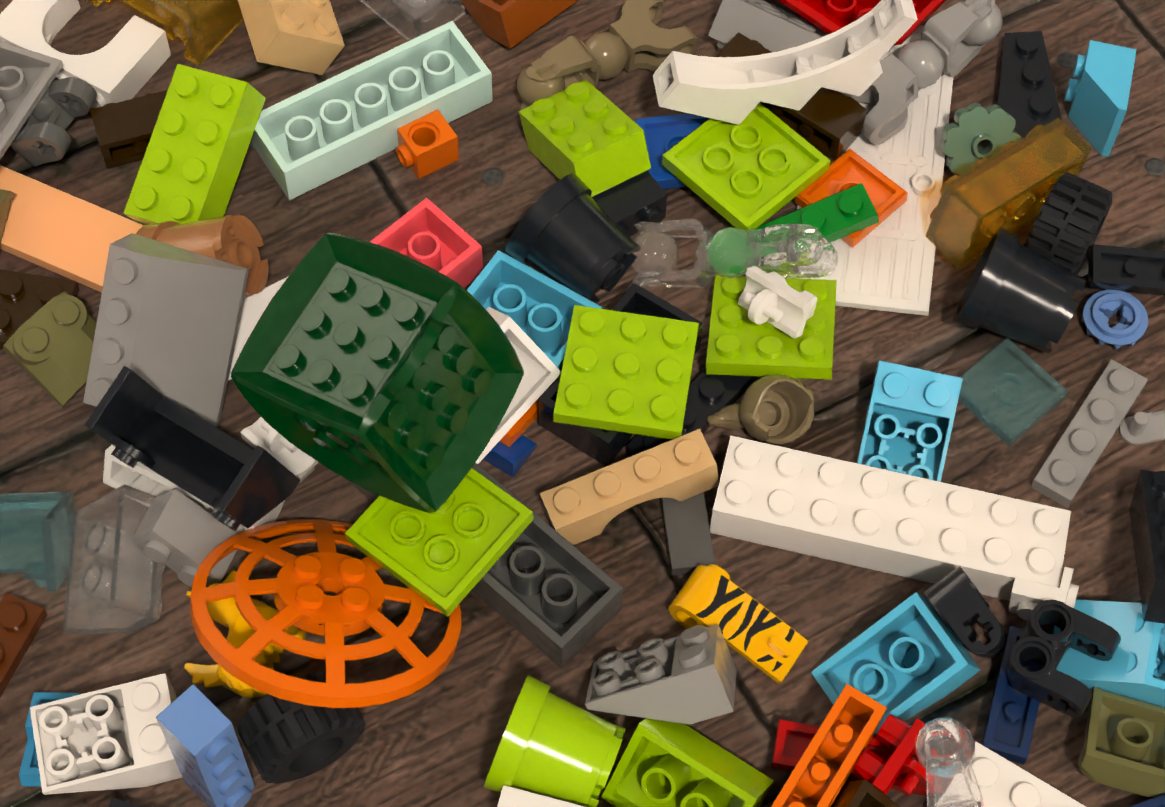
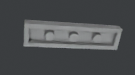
[1031,359,1148,509]

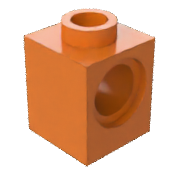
[395,109,459,179]

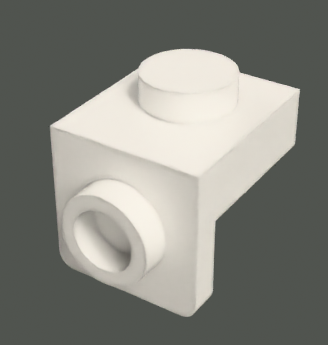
[1008,567,1079,621]

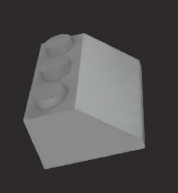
[708,0,828,52]

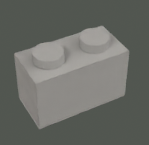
[131,488,238,587]

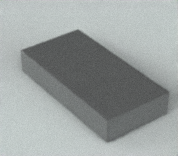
[660,492,715,575]

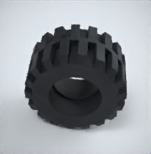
[1025,172,1112,275]
[237,672,366,784]

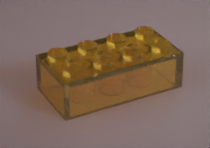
[925,118,1092,268]

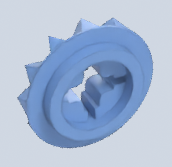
[1081,290,1148,350]

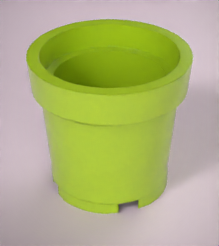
[483,675,626,807]

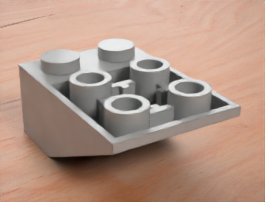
[585,624,737,725]

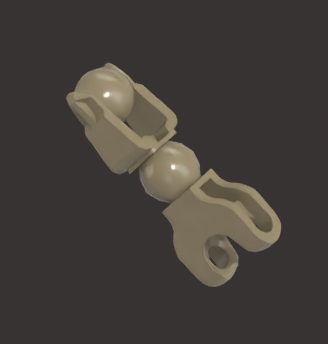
[517,0,699,110]

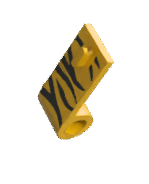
[668,564,808,684]

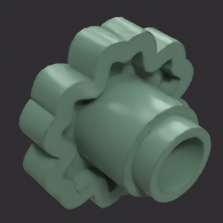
[939,102,1022,183]

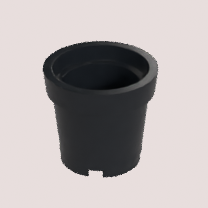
[505,173,641,304]
[953,226,1086,354]

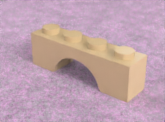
[540,429,719,545]

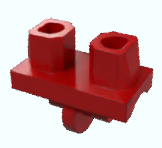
[852,714,936,796]

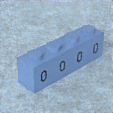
[156,684,255,807]

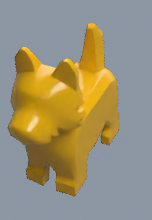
[184,570,307,698]

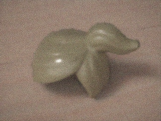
[707,375,814,445]

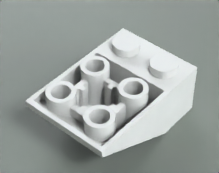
[30,673,183,795]

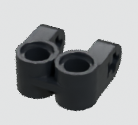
[923,566,1007,658]
[1007,600,1121,717]

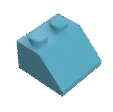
[1064,40,1137,157]

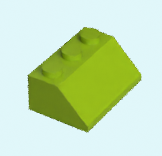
[601,718,774,807]

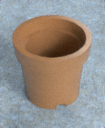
[136,214,269,298]

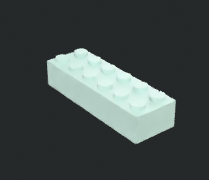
[251,21,493,201]

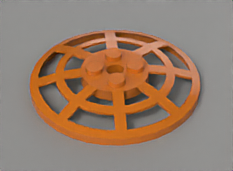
[189,519,462,708]

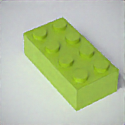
[123,64,266,226]

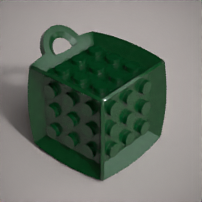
[231,233,524,513]

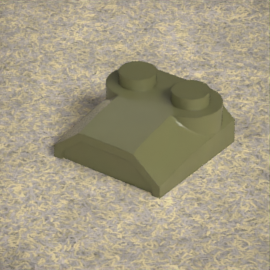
[3,291,96,408]
[1078,686,1165,797]

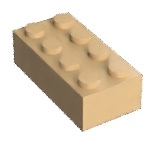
[238,0,345,75]

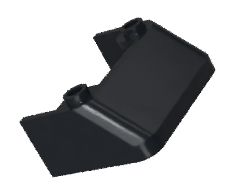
[85,366,301,531]

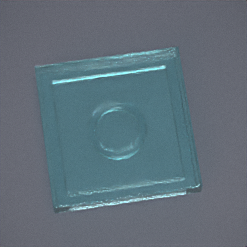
[958,338,1068,446]

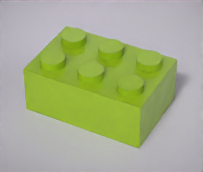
[519,80,651,197]

